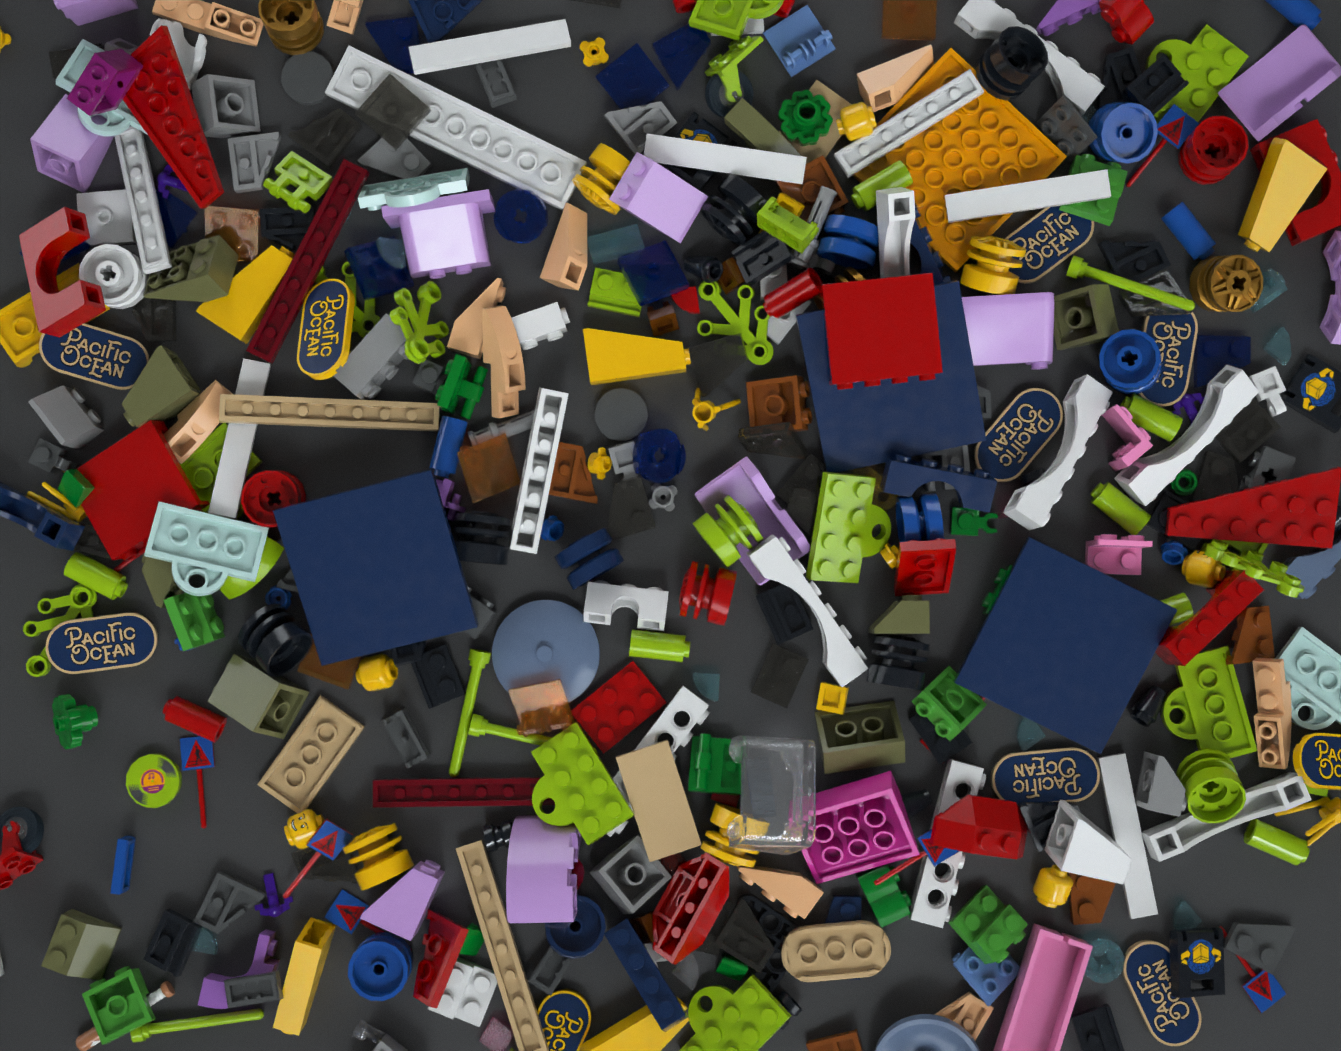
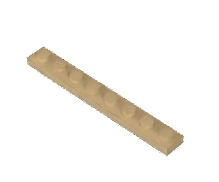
[219,394,439,432]
[456,839,549,1051]

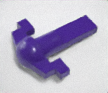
[157,164,188,199]
[1171,392,1205,424]
[254,873,294,917]

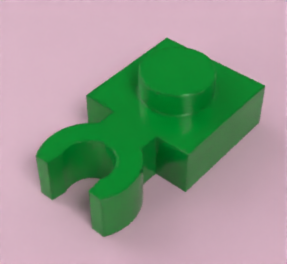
[950,507,998,536]

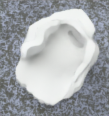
[150,18,207,90]

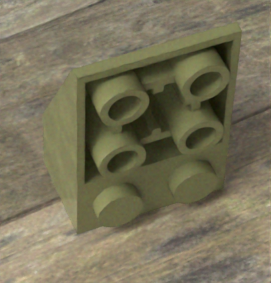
[143,235,239,302]

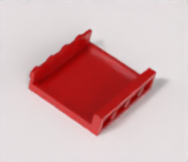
[820,273,943,390]
[77,420,210,561]

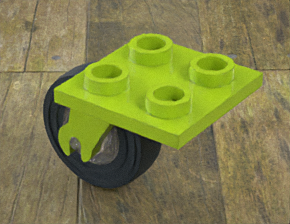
[704,36,764,118]

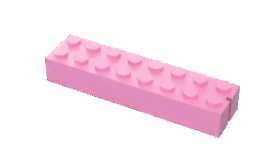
[993,923,1093,1051]

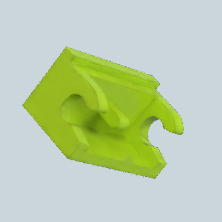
[757,196,819,254]

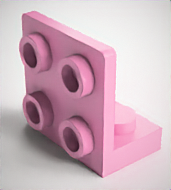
[1102,404,1153,471]
[1085,534,1153,575]

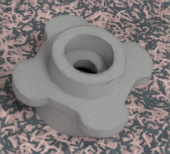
[649,483,677,512]

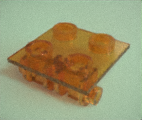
[204,205,260,262]
[457,433,520,503]
[508,679,575,737]

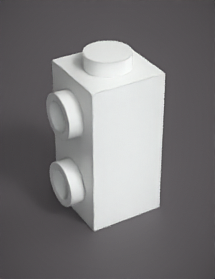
[512,302,570,350]

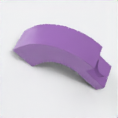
[198,929,280,1009]

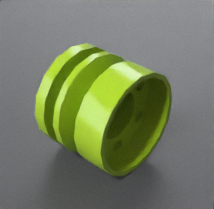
[692,495,764,568]
[1176,749,1246,824]

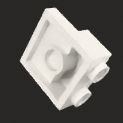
[428,957,497,1027]

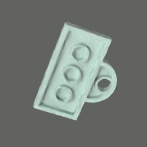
[56,39,148,136]
[358,168,470,211]
[144,502,269,596]
[1275,627,1341,730]

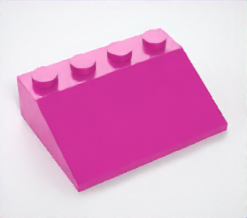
[787,771,920,884]

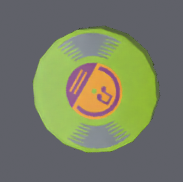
[126,754,182,808]

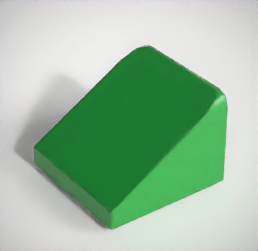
[58,469,95,508]
[459,923,484,956]
[716,953,748,981]

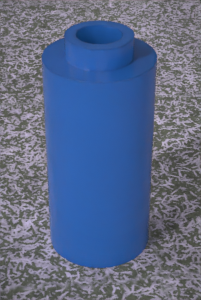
[1265,0,1322,31]
[1161,202,1216,260]
[429,416,468,478]

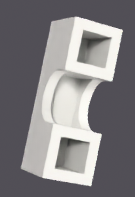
[584,580,669,632]

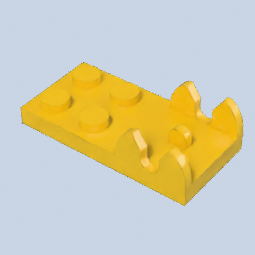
[0,263,110,368]

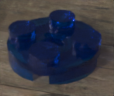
[494,189,549,244]
[632,429,686,483]

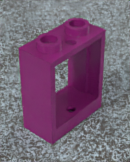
[67,49,143,116]

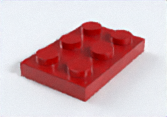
[894,538,956,596]
[570,661,667,754]

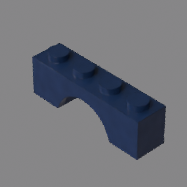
[876,203,952,285]
[880,453,997,513]
[0,482,85,551]
[604,919,688,1032]

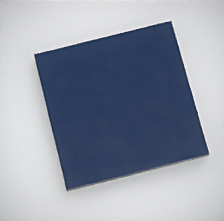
[796,280,986,473]
[273,469,479,666]
[954,536,1177,754]

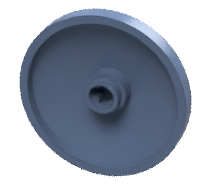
[492,600,600,708]
[874,1014,980,1051]

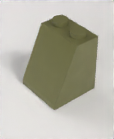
[122,345,202,428]
[207,654,310,739]

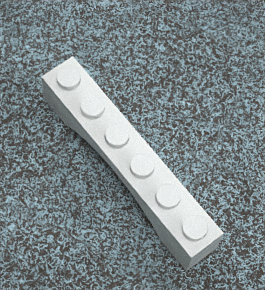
[954,0,1105,116]
[876,187,915,278]
[1114,365,1259,506]
[1003,374,1113,530]
[746,534,868,687]
[1142,772,1312,862]

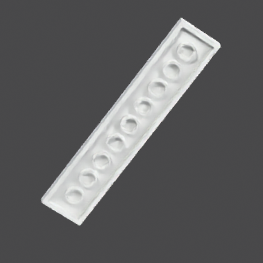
[325,46,587,211]

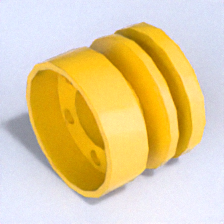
[572,143,630,215]
[960,236,1026,295]
[700,803,769,868]
[342,823,414,891]

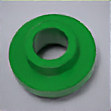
[1170,469,1198,496]

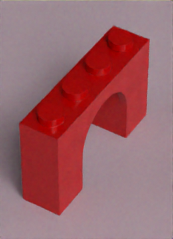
[1250,119,1341,247]
[19,207,106,338]
[1155,570,1264,666]

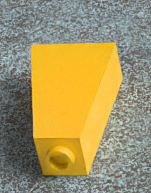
[1238,137,1327,252]
[196,245,295,344]
[583,328,691,385]
[273,917,336,1036]
[579,996,690,1051]

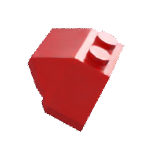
[930,795,1028,860]
[652,852,729,965]

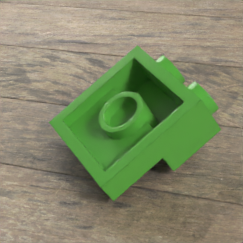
[1059,154,1128,226]
[163,593,225,651]
[911,666,987,741]
[949,885,1028,964]
[82,966,155,1045]

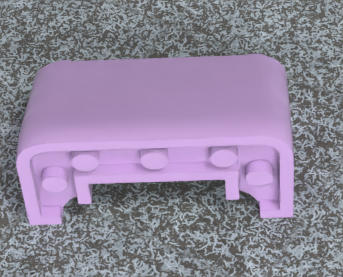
[962,292,1054,370]

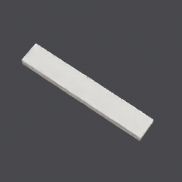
[409,19,571,75]
[834,69,984,178]
[114,126,172,275]
[644,134,807,184]
[944,169,1111,223]
[208,358,271,520]
[1097,753,1158,919]

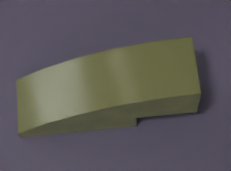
[724,98,801,156]

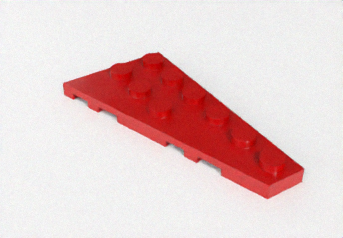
[118,25,224,209]
[1165,467,1341,549]

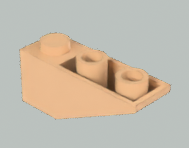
[857,44,934,112]
[540,203,588,291]
[447,278,506,359]
[737,866,824,919]

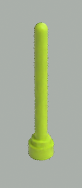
[1066,255,1195,311]
[449,648,491,777]
[468,714,597,753]
[130,1008,264,1043]

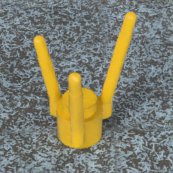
[692,388,741,431]
[27,470,87,522]
[1274,797,1341,846]

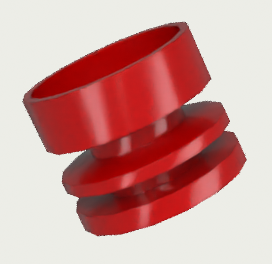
[1178,116,1249,185]
[241,470,306,527]
[679,561,737,626]

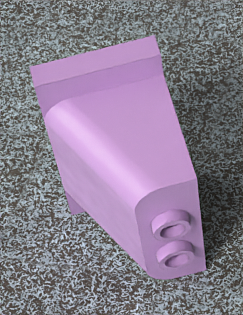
[381,189,496,279]

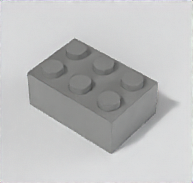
[334,313,408,400]

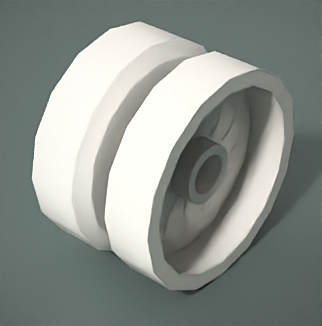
[79,244,149,309]

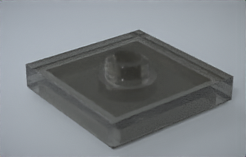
[355,74,431,150]

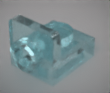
[1250,268,1288,313]

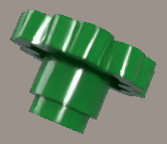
[778,90,833,146]
[52,694,98,750]

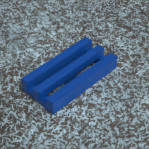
[110,836,136,895]

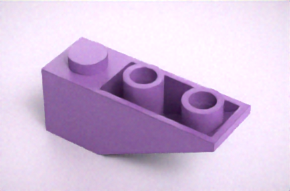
[1036,0,1101,36]

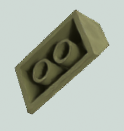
[815,701,905,774]

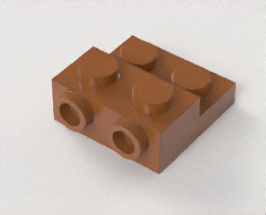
[775,155,849,222]
[746,375,812,436]

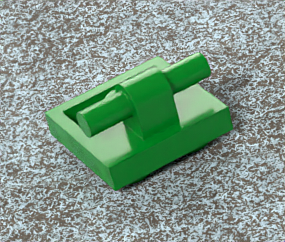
[435,354,488,420]
[688,734,747,796]

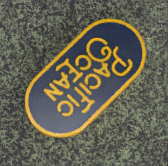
[297,279,355,380]
[1293,733,1341,790]
[537,989,592,1051]

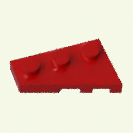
[413,909,469,1008]

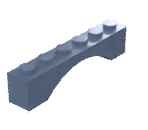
[1283,533,1341,599]

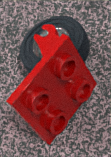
[0,807,44,890]

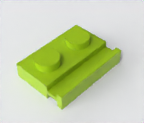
[587,267,648,317]

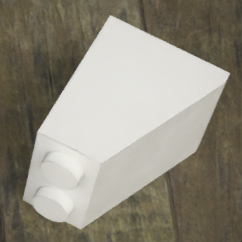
[1044,799,1131,884]

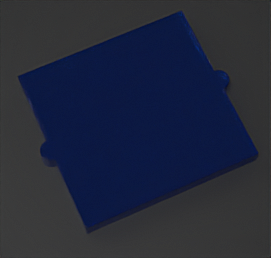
[156,188,198,248]

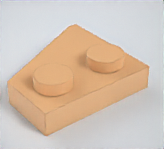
[934,992,994,1041]

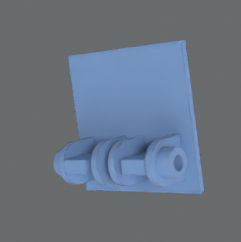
[763,5,836,77]
[952,947,1020,1007]

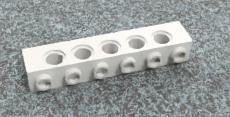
[508,387,569,554]
[607,685,710,837]
[908,758,986,928]

